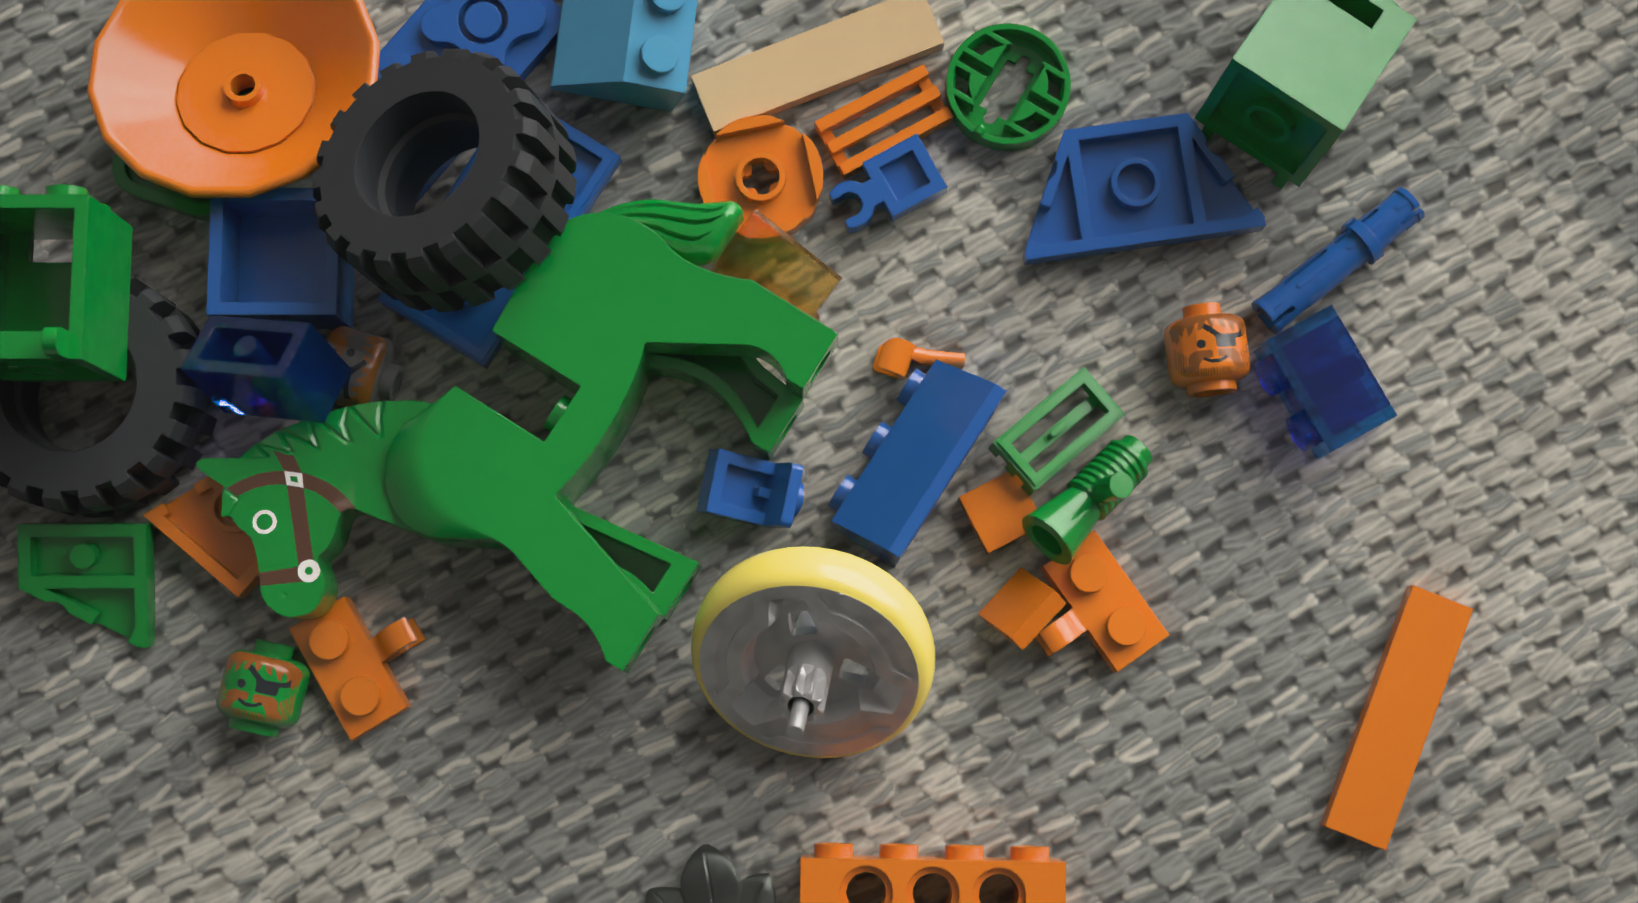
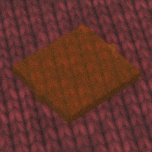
[711,209,842,321]

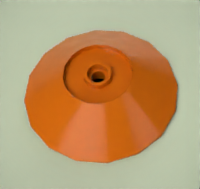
[87,0,380,198]

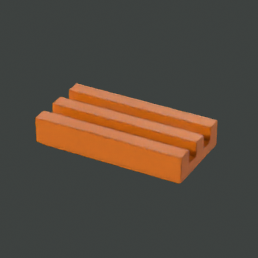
[814,64,954,180]

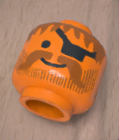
[1163,302,1250,398]

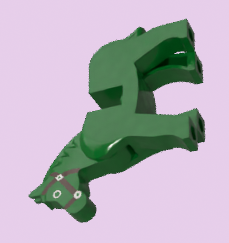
[196,199,838,673]

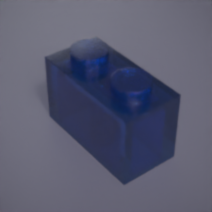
[1253,304,1398,460]
[181,316,352,423]

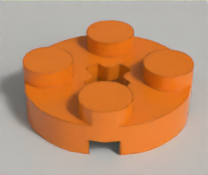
[698,115,823,243]

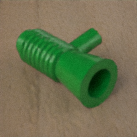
[1022,435,1153,565]

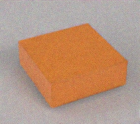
[958,472,1037,555]
[978,568,1066,650]

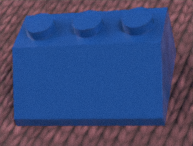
[827,360,1007,568]

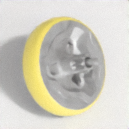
[691,546,935,758]

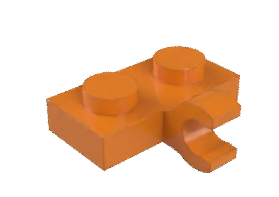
[1035,530,1169,673]
[289,596,426,740]

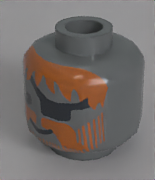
[303,326,404,409]

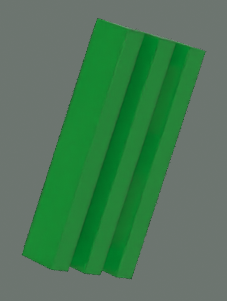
[988,367,1125,496]

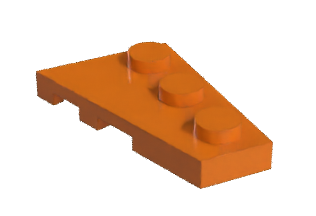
[143,410,324,599]

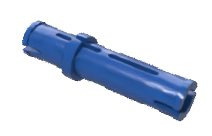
[1251,187,1425,334]

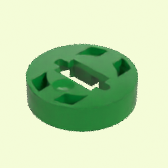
[945,23,1071,151]

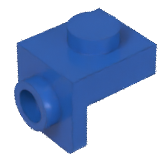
[696,448,804,528]

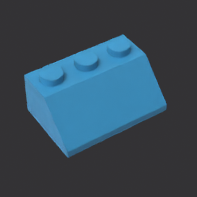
[550,0,698,111]

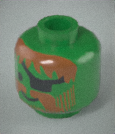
[216,639,310,737]

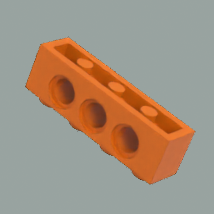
[800,842,1066,903]

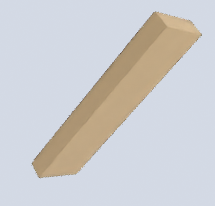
[691,0,945,137]

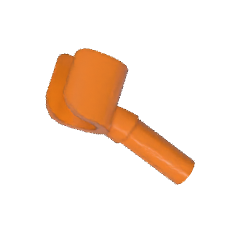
[873,338,965,380]

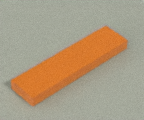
[1320,585,1473,851]

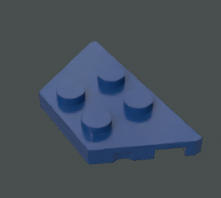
[1023,113,1266,265]

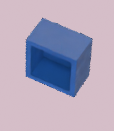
[206,188,355,329]

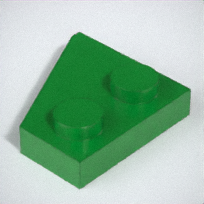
[17,522,156,648]

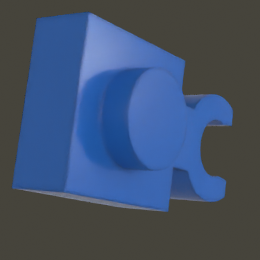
[829,134,948,233]

